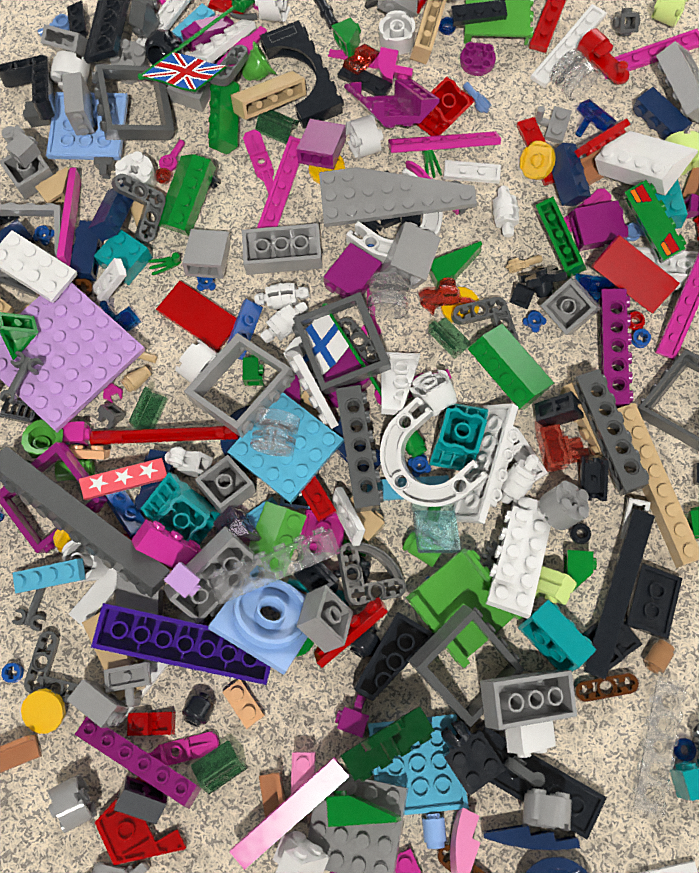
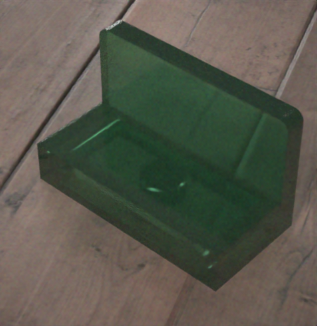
[255,109,299,144]
[428,318,471,359]
[129,386,168,430]
[191,741,247,795]

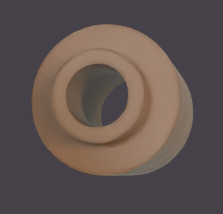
[644,639,675,674]

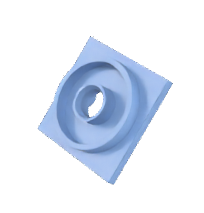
[46,92,129,160]
[208,566,308,675]

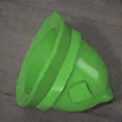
[241,41,277,81]
[21,420,63,458]

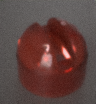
[156,168,171,185]

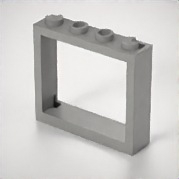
[0,202,62,277]
[184,333,295,438]

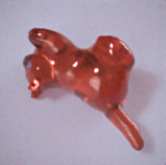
[418,277,475,316]

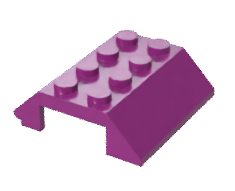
[344,79,439,128]

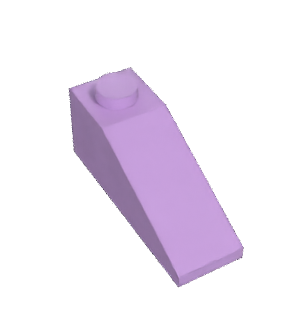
[164,562,201,598]

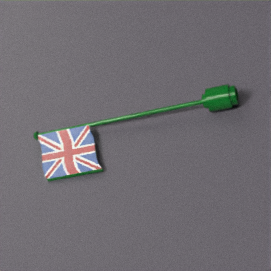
[137,0,255,92]

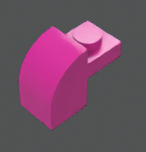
[378,47,413,84]

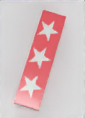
[79,458,167,501]

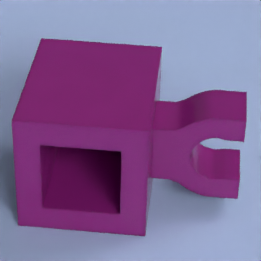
[335,695,369,738]

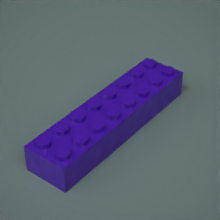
[91,603,271,685]

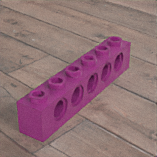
[600,289,633,409]
[74,716,202,809]

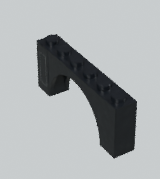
[260,20,344,129]

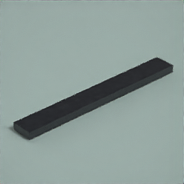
[583,509,655,680]

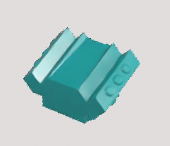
[429,404,488,473]
[141,472,221,545]

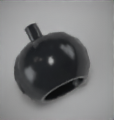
[144,29,185,65]

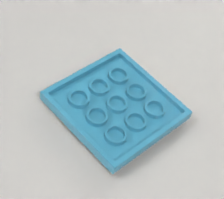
[228,393,344,504]
[368,714,469,815]

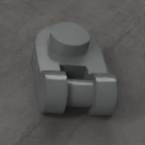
[504,755,545,787]

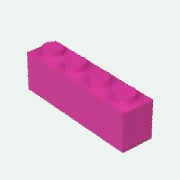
[131,519,202,569]

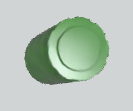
[54,459,95,481]
[402,531,443,568]

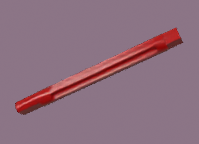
[89,426,239,445]

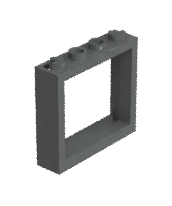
[92,64,175,141]
[292,292,391,396]
[637,349,699,451]
[408,604,525,727]

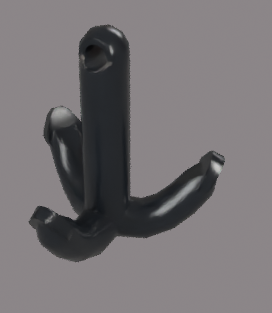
[332,553,372,584]

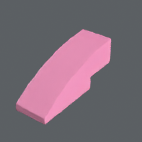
[450,808,480,873]

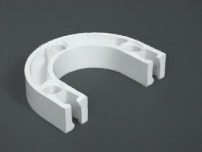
[346,168,443,264]
[380,397,489,507]

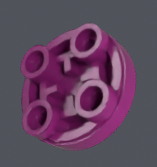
[460,42,496,76]

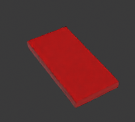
[592,234,680,314]
[156,280,237,353]

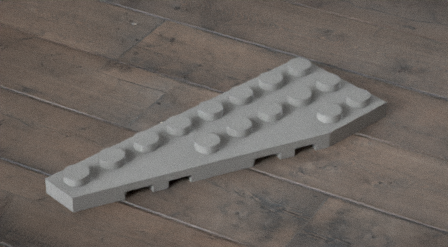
[319,167,477,227]

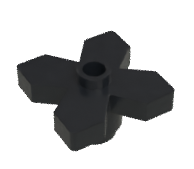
[518,265,567,298]

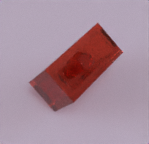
[536,424,570,472]

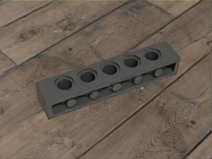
[572,369,649,496]
[336,385,384,513]

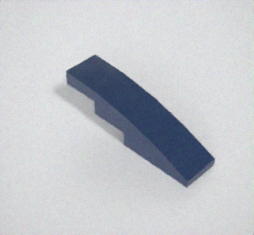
[481,824,580,850]

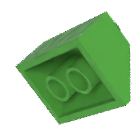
[248,501,307,576]

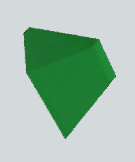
[0,312,38,361]

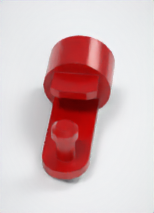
[577,28,630,84]

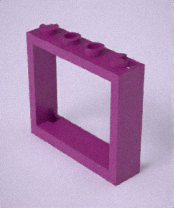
[0,442,108,554]

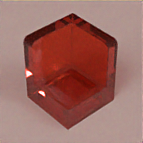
[560,436,590,464]

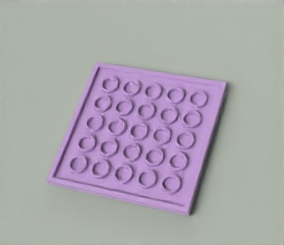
[0,283,146,433]

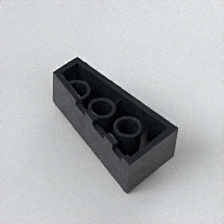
[353,612,434,701]

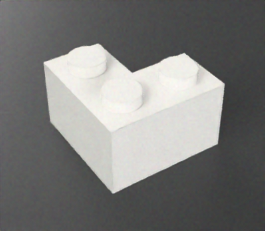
[273,831,329,873]

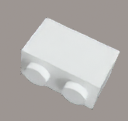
[505,721,556,758]

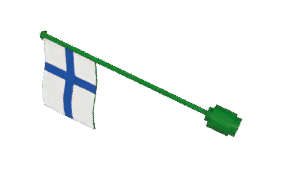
[283,303,427,458]

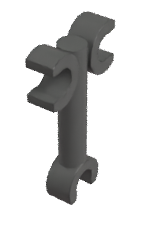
[0,351,44,406]
[12,588,46,632]

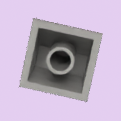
[379,222,441,289]

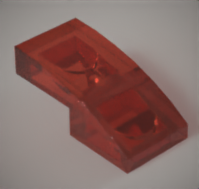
[343,44,380,75]

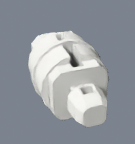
[493,185,519,238]
[254,282,310,310]
[260,302,309,343]
[501,454,539,504]

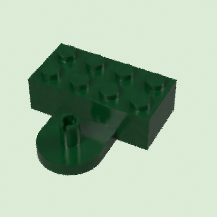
[341,706,435,782]

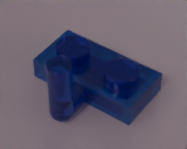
[575,99,617,137]
[575,274,615,303]
[100,300,141,332]

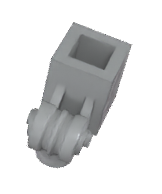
[2,125,41,168]

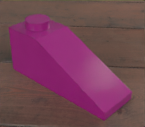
[181,14,235,52]

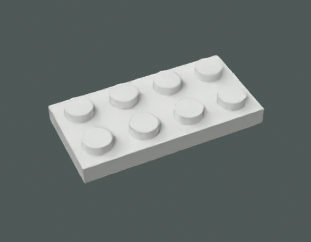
[0,230,77,303]

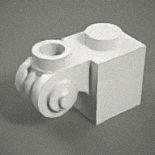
[165,447,213,477]

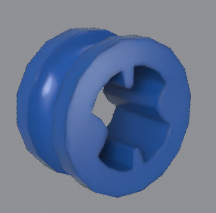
[631,329,651,348]
[1,663,24,683]

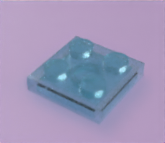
[413,510,461,553]

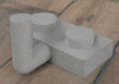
[535,106,572,144]
[104,662,152,707]

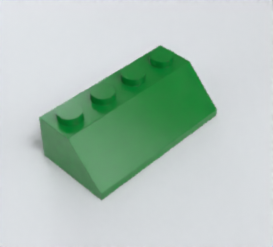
[158,154,216,236]
[468,324,555,410]

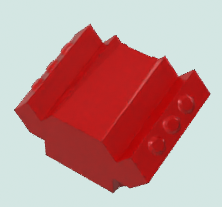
[416,76,475,136]

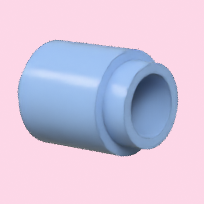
[422,812,447,849]

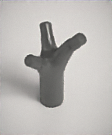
[230,12,257,21]

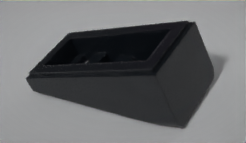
[0,398,40,425]

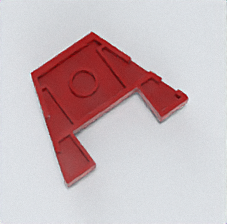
[94,776,186,865]

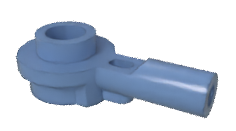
[38,14,70,37]
[463,82,492,113]
[626,222,646,242]

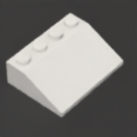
[595,131,698,195]

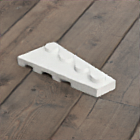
[185,19,256,63]
[285,350,338,429]
[381,352,421,415]

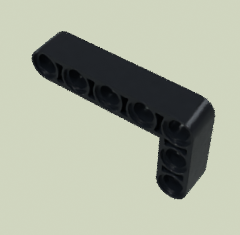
[0,55,55,120]

